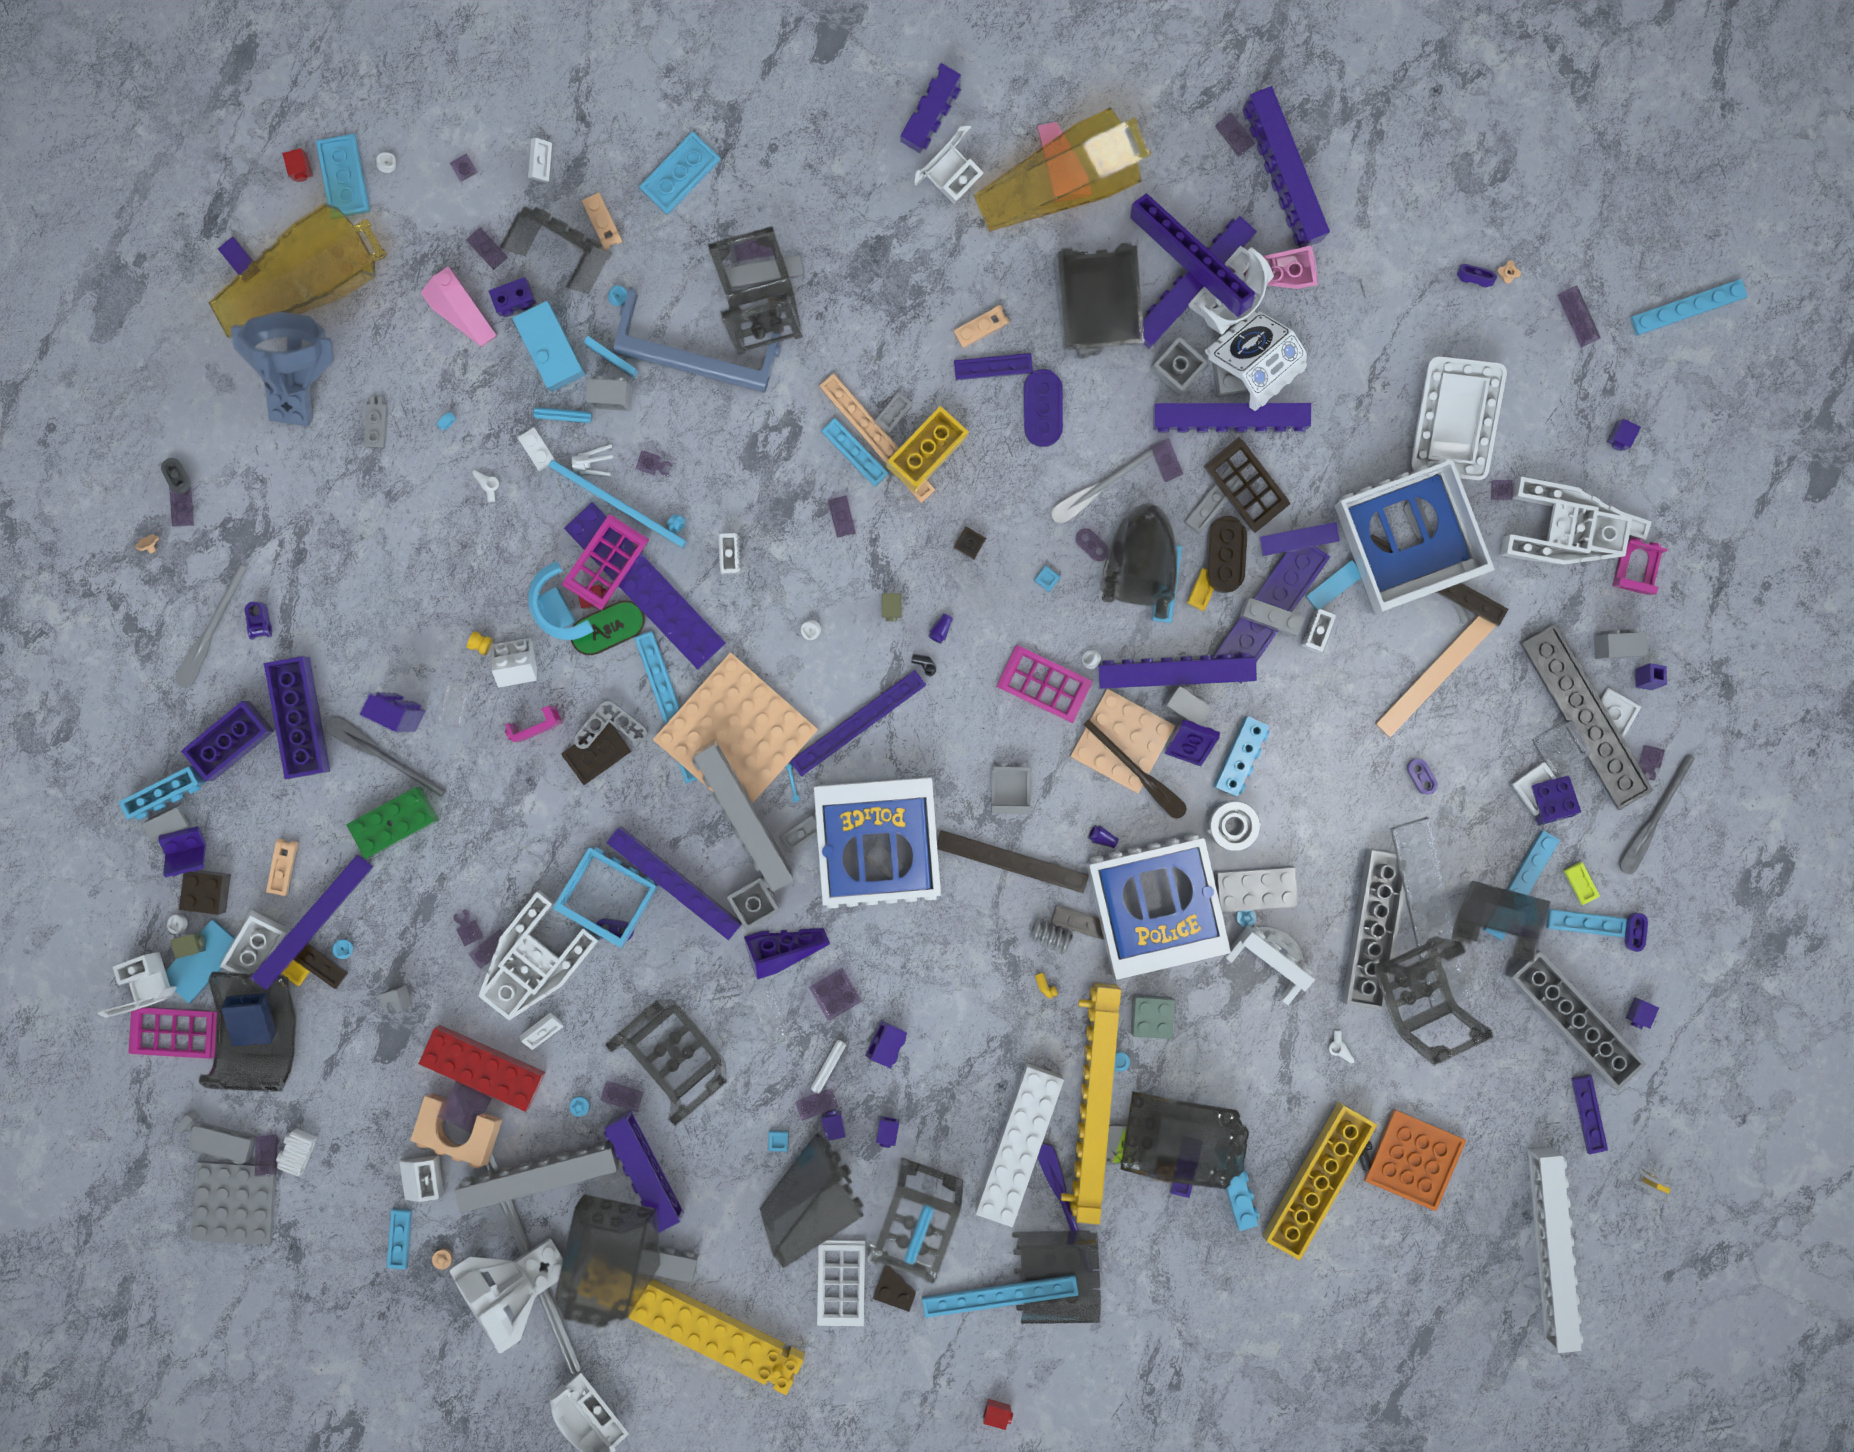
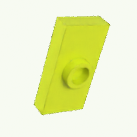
[1563,862,1600,905]

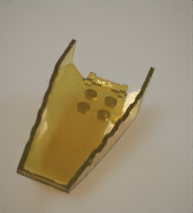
[973,107,1152,232]
[208,203,387,338]

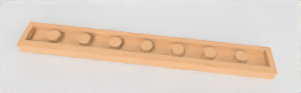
[819,373,936,503]
[1375,616,1496,737]

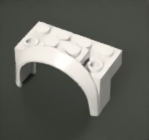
[1224,924,1315,1005]

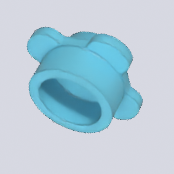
[667,514,686,534]

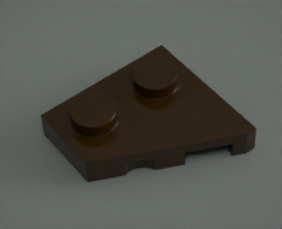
[873,1262,916,1312]

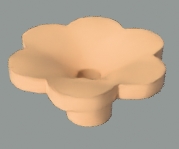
[135,534,159,553]

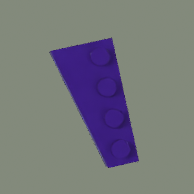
[900,63,962,153]

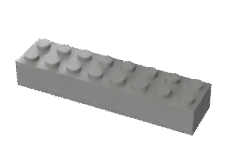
[692,740,794,892]
[1341,849,1410,1011]
[1505,948,1646,1091]
[455,1140,619,1213]

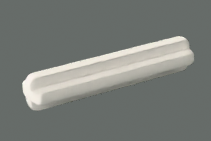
[811,1039,846,1094]

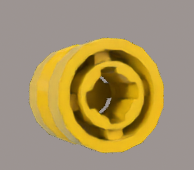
[466,631,493,656]

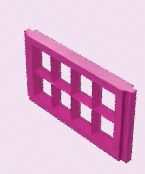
[562,514,649,611]
[996,645,1093,723]
[128,1007,219,1059]

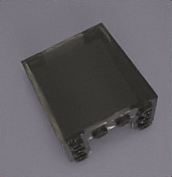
[1053,243,1144,351]
[1451,880,1551,962]
[759,1132,864,1268]

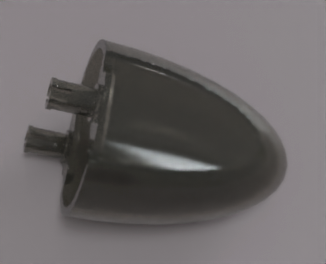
[1100,503,1177,619]

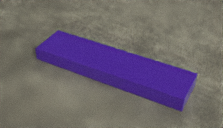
[954,353,1033,381]
[1259,522,1340,556]
[1571,1074,1608,1155]

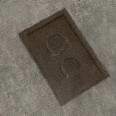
[561,722,632,785]

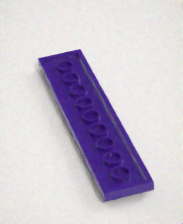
[564,502,726,670]

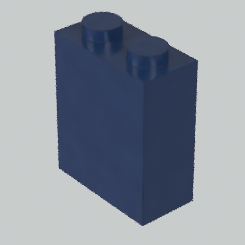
[221,993,276,1046]

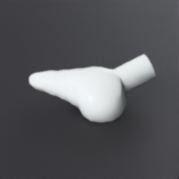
[472,470,500,503]
[1328,1030,1354,1063]

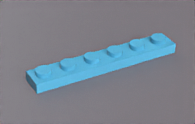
[1630,279,1748,336]
[1483,830,1560,940]

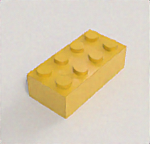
[886,406,969,493]

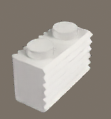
[718,533,741,575]
[1301,609,1336,653]
[276,1129,318,1177]

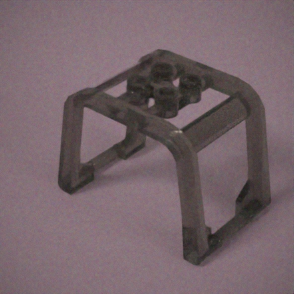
[708,226,803,355]
[1375,936,1493,1066]
[605,999,728,1126]
[866,1157,964,1285]

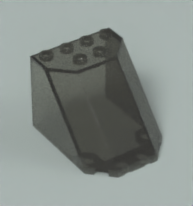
[1120,1091,1249,1189]
[554,1194,660,1328]

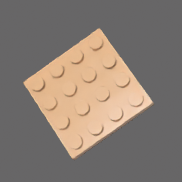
[1070,689,1175,794]

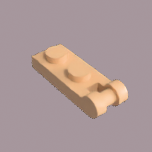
[582,192,623,250]
[953,305,1010,349]
[266,838,298,896]

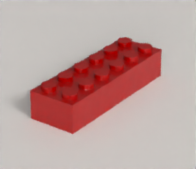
[418,1025,546,1112]

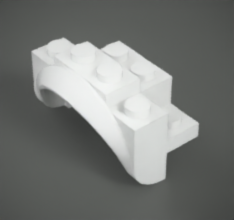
[1188,246,1274,335]
[547,1372,629,1452]

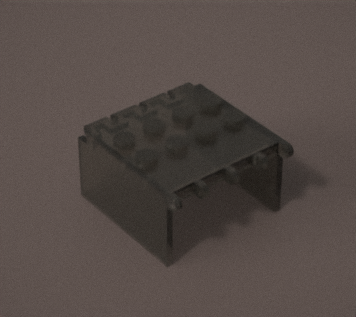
[499,205,612,294]
[1012,1230,1101,1324]

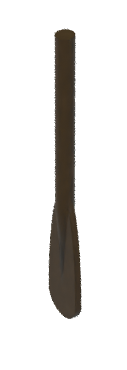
[1083,719,1187,819]

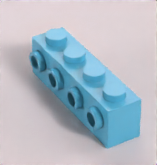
[1213,716,1270,797]
[118,766,206,821]
[1215,1146,1260,1231]

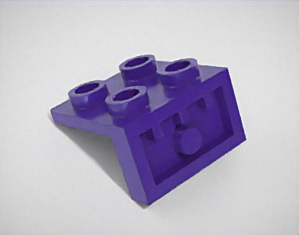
[1531,776,1581,826]
[158,826,206,877]

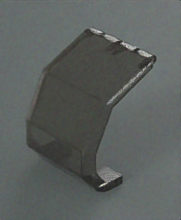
[199,972,297,1092]

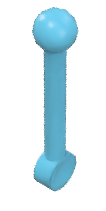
[785,762,800,802]

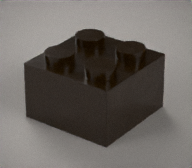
[179,870,231,915]

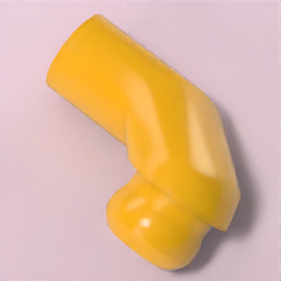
[1035,973,1058,999]

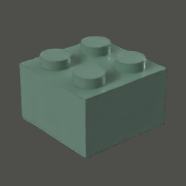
[1131,994,1175,1039]

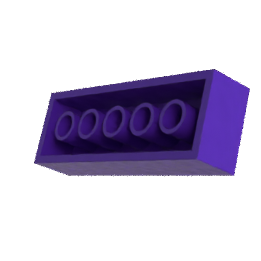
[264,656,330,779]
[604,1110,684,1233]

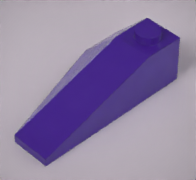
[744,928,830,980]

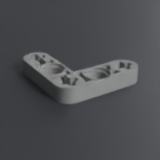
[574,700,647,749]

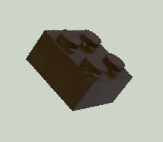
[953,526,987,560]

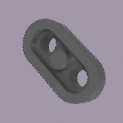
[161,458,191,494]

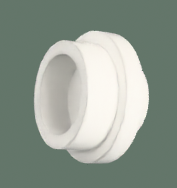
[1082,650,1101,669]

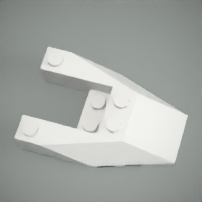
[1500,477,1632,565]
[479,890,602,1020]

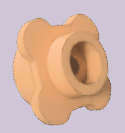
[1497,260,1521,284]

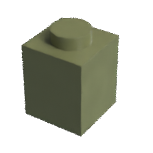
[882,593,901,622]
[171,932,206,959]

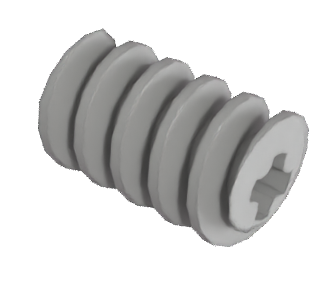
[1030,917,1073,954]

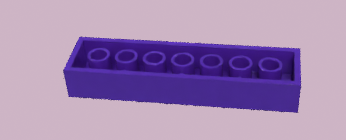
[1243,86,1330,248]

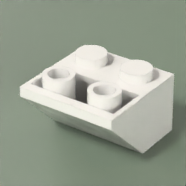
[492,638,537,688]
[399,1155,444,1202]

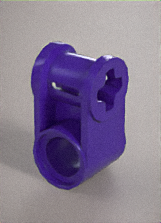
[244,602,272,640]

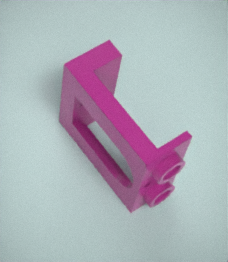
[1612,538,1668,595]
[505,706,563,743]

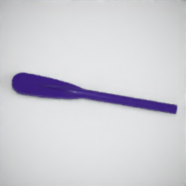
[1037,1144,1093,1272]

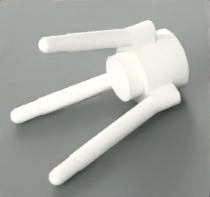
[572,444,613,476]

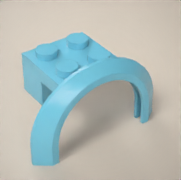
[528,561,594,640]

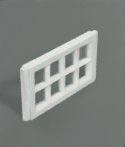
[817,1239,865,1326]

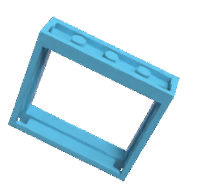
[553,847,659,948]

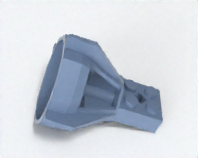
[231,312,334,426]

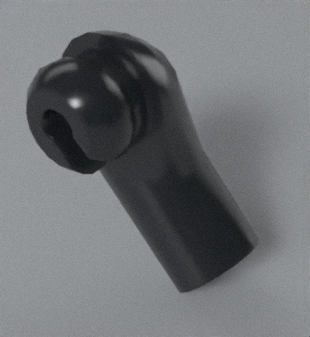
[911,654,936,677]
[1359,1141,1373,1170]

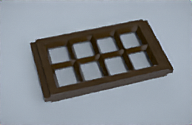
[1203,437,1291,533]

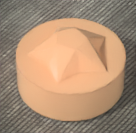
[432,1248,453,1270]

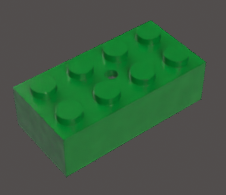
[346,787,439,859]

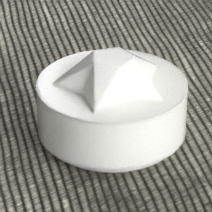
[376,152,396,173]
[800,620,821,640]
[167,914,188,934]

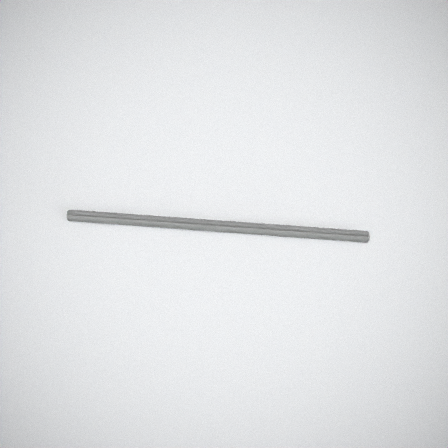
[453,1085,580,1374]

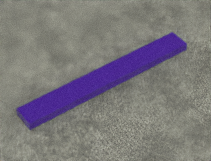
[790,670,926,777]
[250,855,373,991]

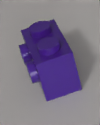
[488,277,536,317]
[865,1020,907,1069]

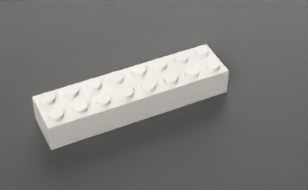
[975,1063,1064,1227]

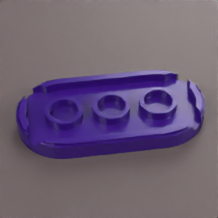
[1023,369,1063,447]

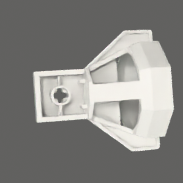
[449,1238,571,1353]

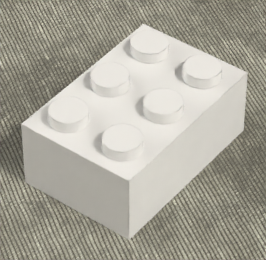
[220,910,287,984]

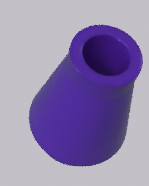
[928,613,953,644]
[1088,825,1119,849]

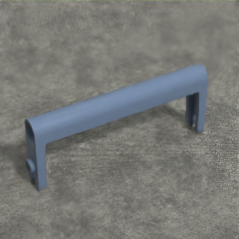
[614,287,782,393]

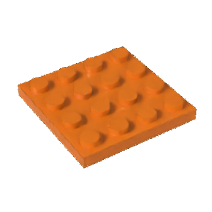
[1364,1109,1467,1211]

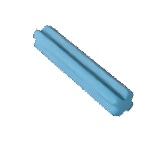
[533,407,592,423]
[904,1205,934,1264]

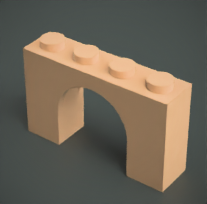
[410,1093,502,1168]

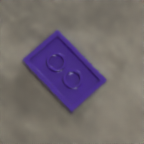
[1165,719,1221,766]

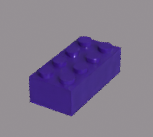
[359,691,425,732]
[181,701,274,781]

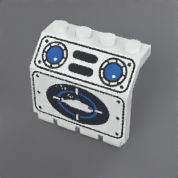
[1205,311,1307,411]

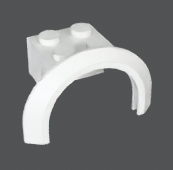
[914,126,983,204]
[98,952,177,1018]

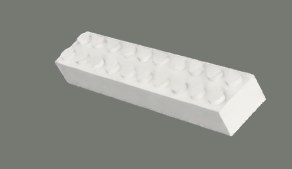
[1527,1147,1583,1353]

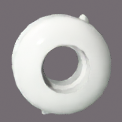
[1207,801,1261,851]

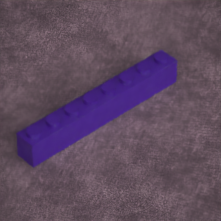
[1130,193,1256,317]
[1132,216,1257,349]
[1153,403,1311,433]
[1098,653,1257,689]
[606,826,742,941]

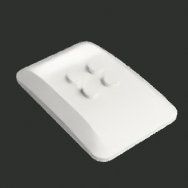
[1411,356,1507,480]

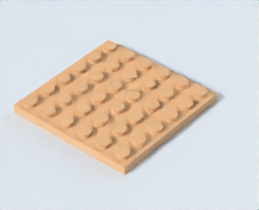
[653,652,818,803]

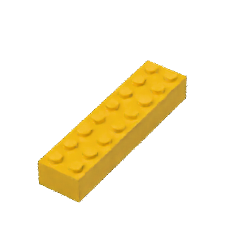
[1262,1101,1377,1261]

